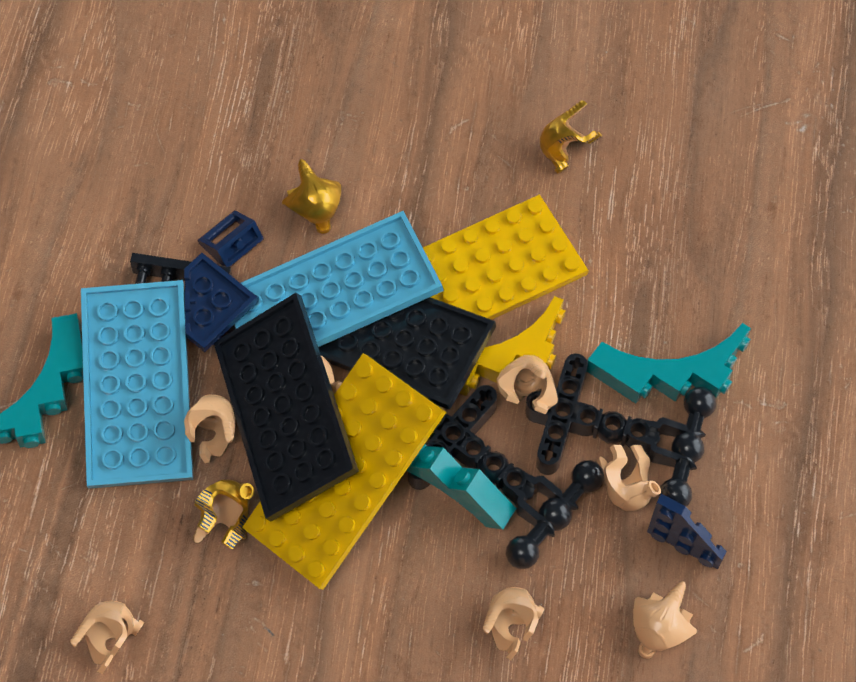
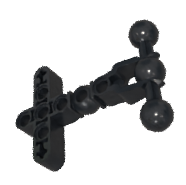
[525,353,716,507]
[408,385,604,569]

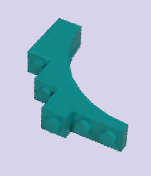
[0,313,83,448]
[587,323,751,404]
[406,444,516,530]

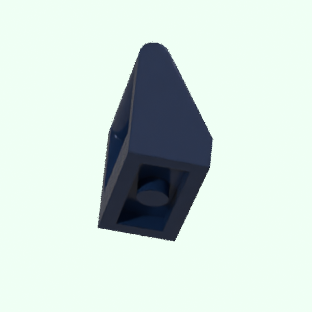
[197,210,264,267]

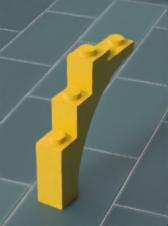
[460,296,566,396]

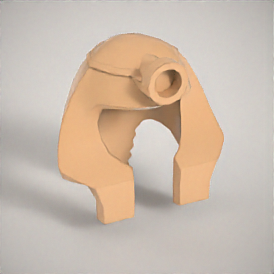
[497,355,558,414]
[184,395,236,463]
[597,445,661,511]
[633,581,697,659]
[483,587,544,660]
[70,600,144,674]

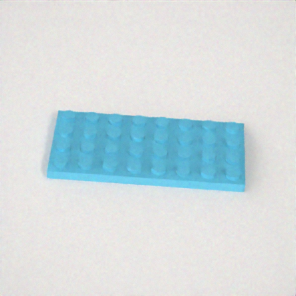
[234,211,444,347]
[81,280,193,489]

